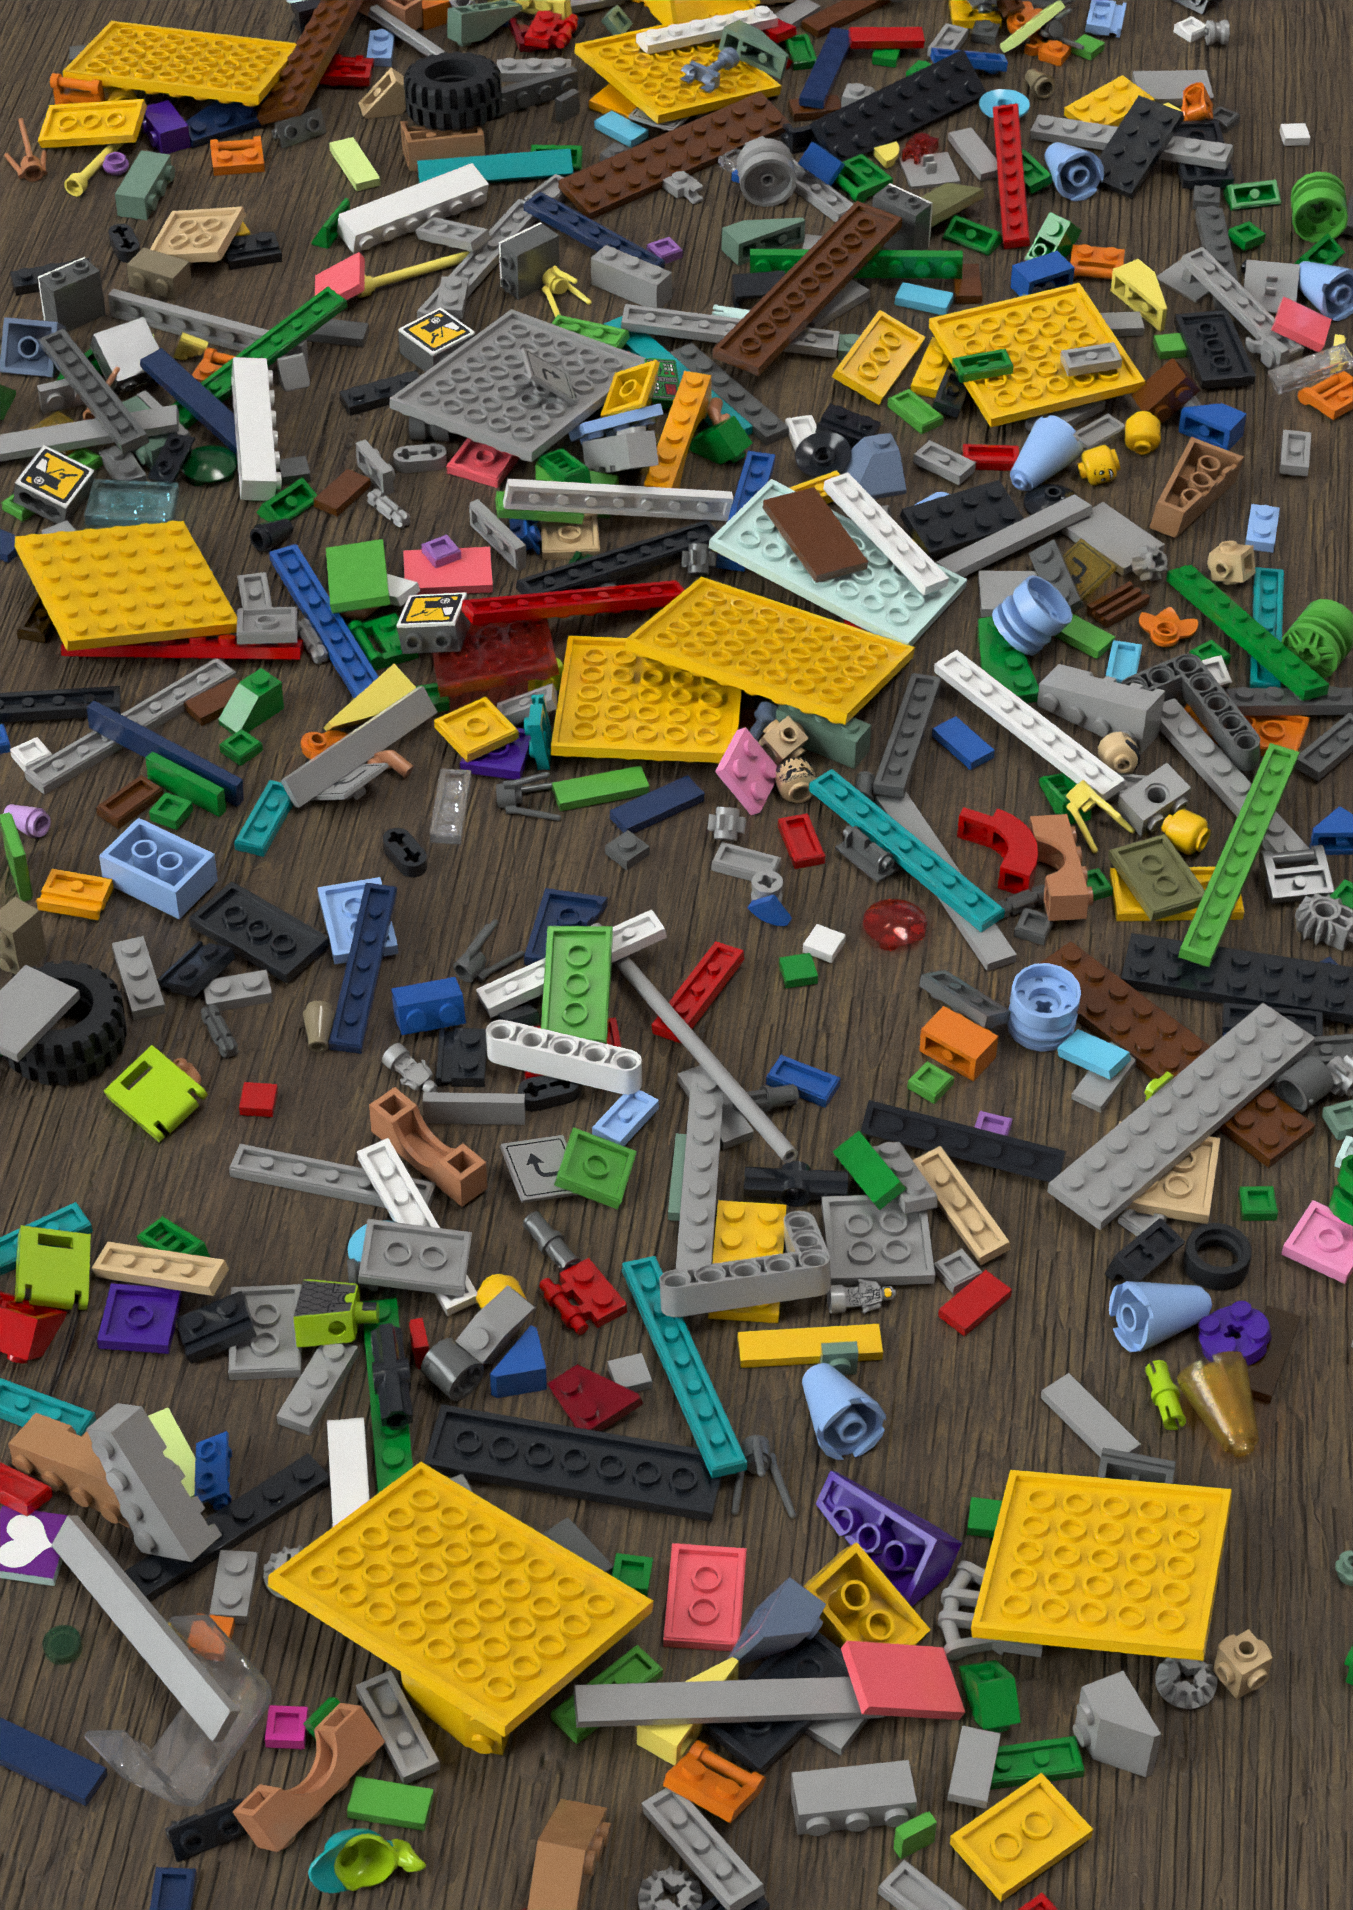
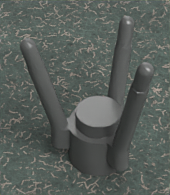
[1037,8,1084,50]
[496,772,561,821]
[453,919,525,983]
[731,1435,796,1519]

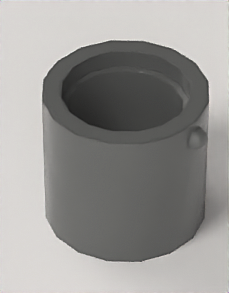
[1274,1056,1334,1113]
[421,1338,484,1401]

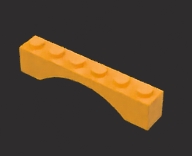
[644,371,712,489]

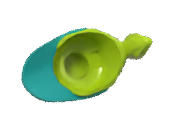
[308,1828,426,1894]

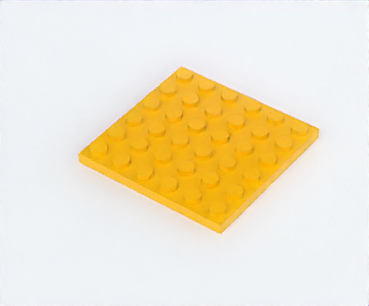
[575,25,782,124]
[929,283,1145,427]
[14,521,237,651]
[551,636,742,764]
[971,1470,1232,1661]

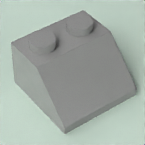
[1073,1671,1161,1777]

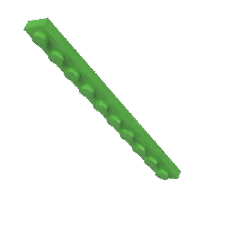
[1178,743,1299,967]

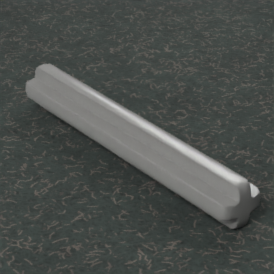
[368,5,445,56]

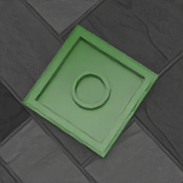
[0,812,33,901]
[554,1127,637,1209]

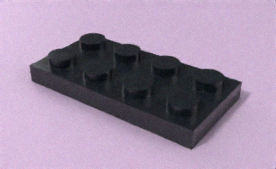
[1098,95,1184,199]
[1173,120,1234,190]
[1174,310,1256,389]
[900,480,1024,558]
[189,881,330,984]
[702,1632,850,1775]

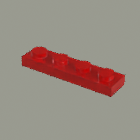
[651,941,745,1043]

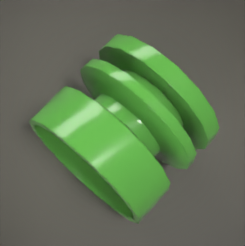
[1290,172,1348,243]
[1282,599,1353,678]

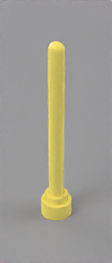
[64,143,124,197]
[357,251,470,298]

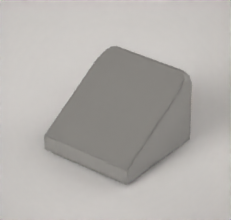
[277,353,310,392]

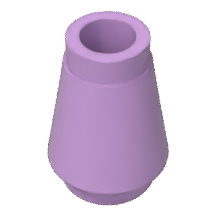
[3,804,51,838]

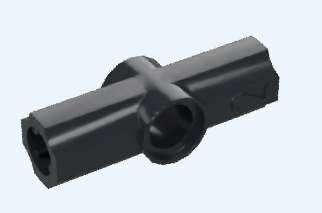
[744,1161,848,1207]
[371,1323,413,1430]

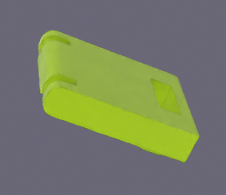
[104,1045,208,1142]
[15,1225,91,1310]

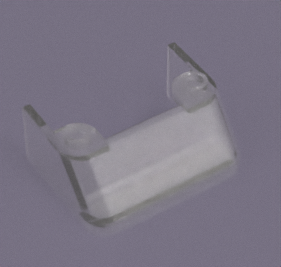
[84,1614,272,1807]

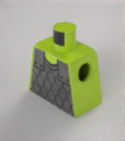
[293,1279,379,1347]

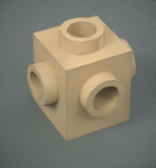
[1207,541,1256,585]
[758,715,809,767]
[1213,1629,1273,1700]

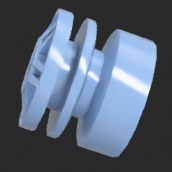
[992,575,1073,656]
[1007,963,1081,1052]

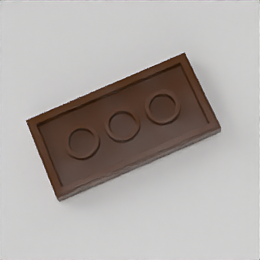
[762,487,868,583]

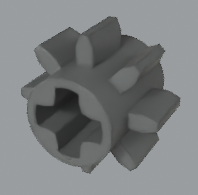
[682,543,716,576]

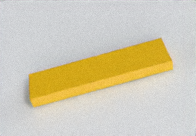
[737,1324,883,1368]

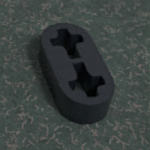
[108,223,140,263]
[383,828,427,877]
[518,1075,580,1112]

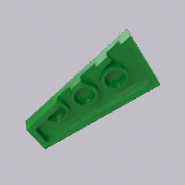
[977,617,1039,703]

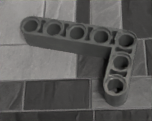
[1121,654,1261,771]

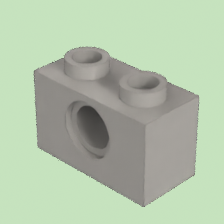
[1117,763,1191,836]

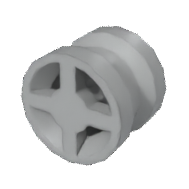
[1205,19,1230,45]
[751,870,783,902]

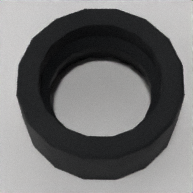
[1183,1223,1252,1291]

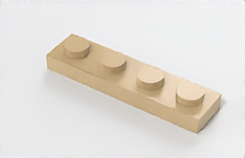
[913,1146,1011,1265]
[92,1242,229,1296]

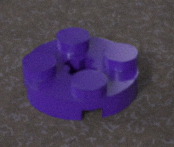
[1199,1301,1272,1368]

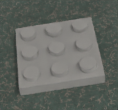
[821,1195,935,1287]

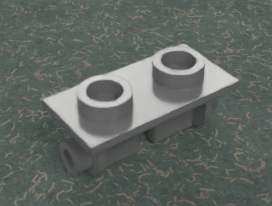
[272,108,327,148]
[835,825,901,883]

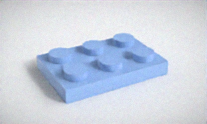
[569,403,663,444]
[317,877,398,964]

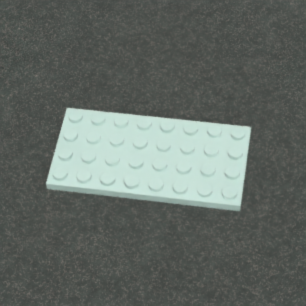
[708,479,967,646]

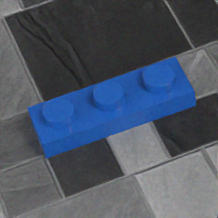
[930,47,1008,74]

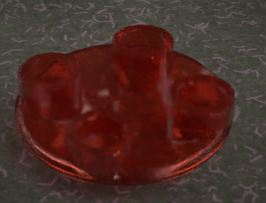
[863,899,927,951]

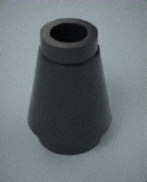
[250,518,293,551]

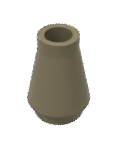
[1025,69,1055,98]
[303,1001,335,1052]

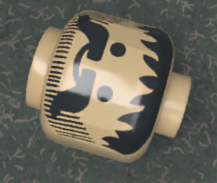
[1098,732,1141,774]
[774,757,816,803]

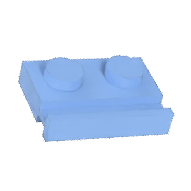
[1085,0,1127,38]

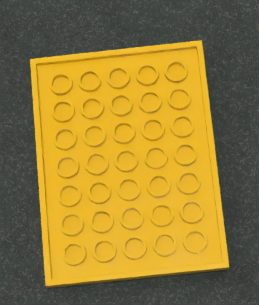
[63,21,296,107]
[625,577,915,725]
[268,1462,653,1737]

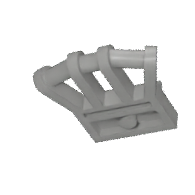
[937,1560,1043,1660]

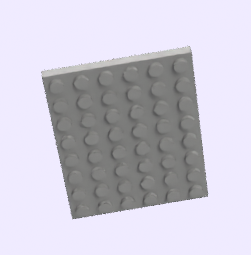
[390,309,646,462]

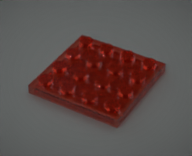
[432,618,559,697]

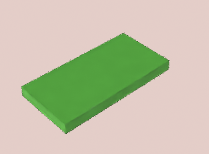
[326,539,390,614]
[541,926,613,1044]

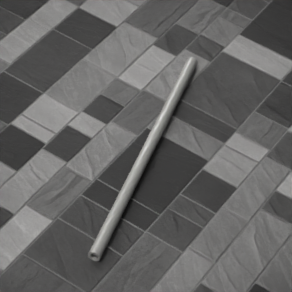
[591,923,798,1163]

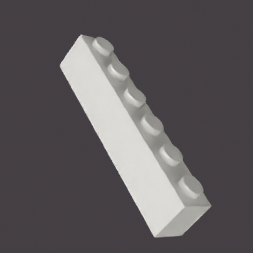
[337,163,489,254]
[231,357,281,501]

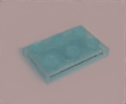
[84,479,180,526]

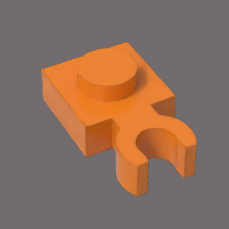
[1024,37,1071,67]

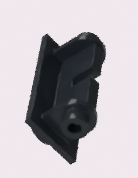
[147,433,195,492]
[164,1797,248,1862]

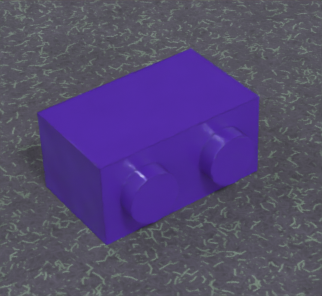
[140,100,191,154]

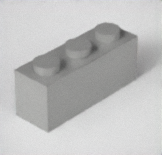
[591,245,672,308]
[790,1760,917,1836]

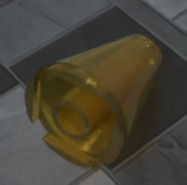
[1177,1351,1259,1458]

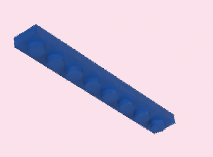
[269,544,378,699]

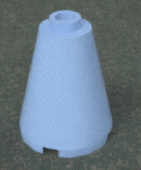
[1044,142,1104,201]
[1298,261,1353,321]
[1010,415,1083,491]
[1109,1281,1212,1352]
[802,1363,886,1460]

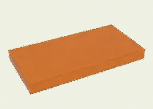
[1185,704,1310,756]

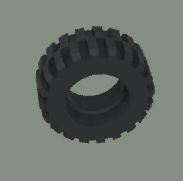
[403,51,503,131]
[3,960,127,1086]

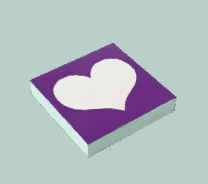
[0,1506,68,1586]

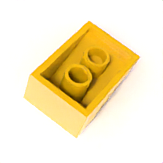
[803,1542,931,1649]
[401,1672,510,1755]

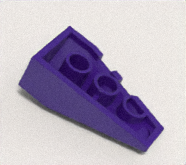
[815,1470,962,1607]

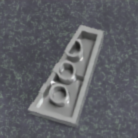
[582,426,659,473]
[1037,664,1165,754]
[86,1403,221,1562]

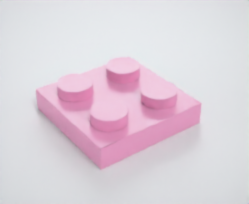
[715,727,777,815]
[1281,1200,1353,1284]

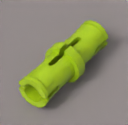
[1145,1360,1186,1430]

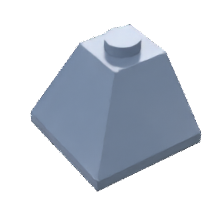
[0,317,66,378]
[839,433,906,499]
[728,1577,826,1665]

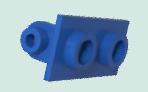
[509,518,542,555]
[195,1431,232,1511]

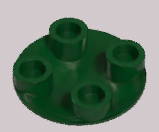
[182,445,237,486]

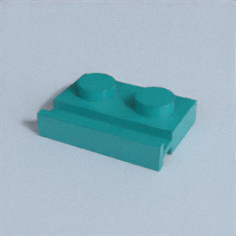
[524,694,552,770]

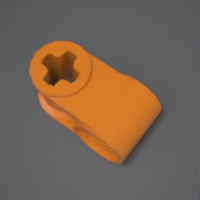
[1181,82,1213,121]

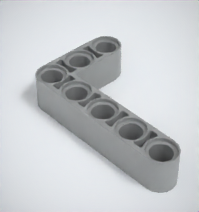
[659,1211,831,1317]

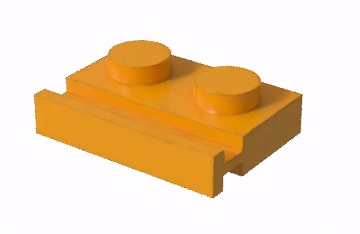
[36,869,114,920]

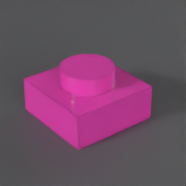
[265,1705,309,1749]

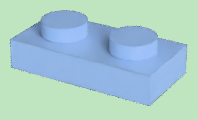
[366,29,395,67]
[1245,504,1280,553]
[592,1090,659,1146]

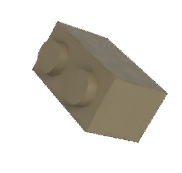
[127,247,192,300]
[0,897,47,975]

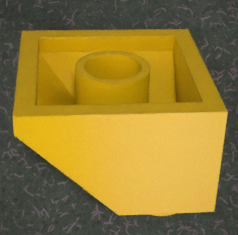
[600,360,659,418]

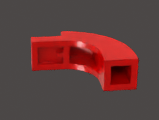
[957,807,1038,894]

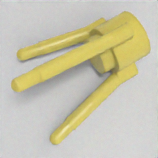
[542,266,592,317]
[1066,780,1135,853]

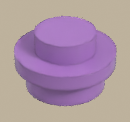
[103,152,129,176]

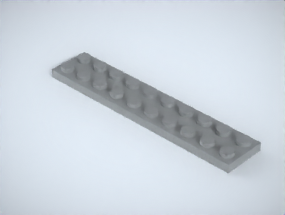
[1047,1003,1315,1230]

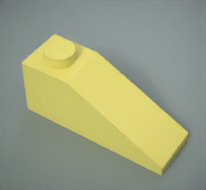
[1110,259,1167,332]
[324,664,416,731]
[635,1657,739,1765]

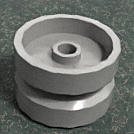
[737,138,796,207]

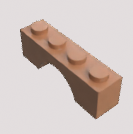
[1029,814,1093,921]
[369,1087,487,1207]
[233,1703,385,1852]

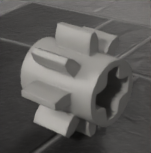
[1132,545,1168,582]
[707,807,746,841]
[1326,1055,1353,1097]

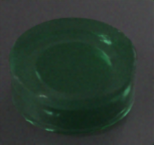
[42,1625,83,1665]

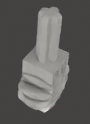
[1295,892,1353,951]

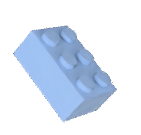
[99,818,218,919]

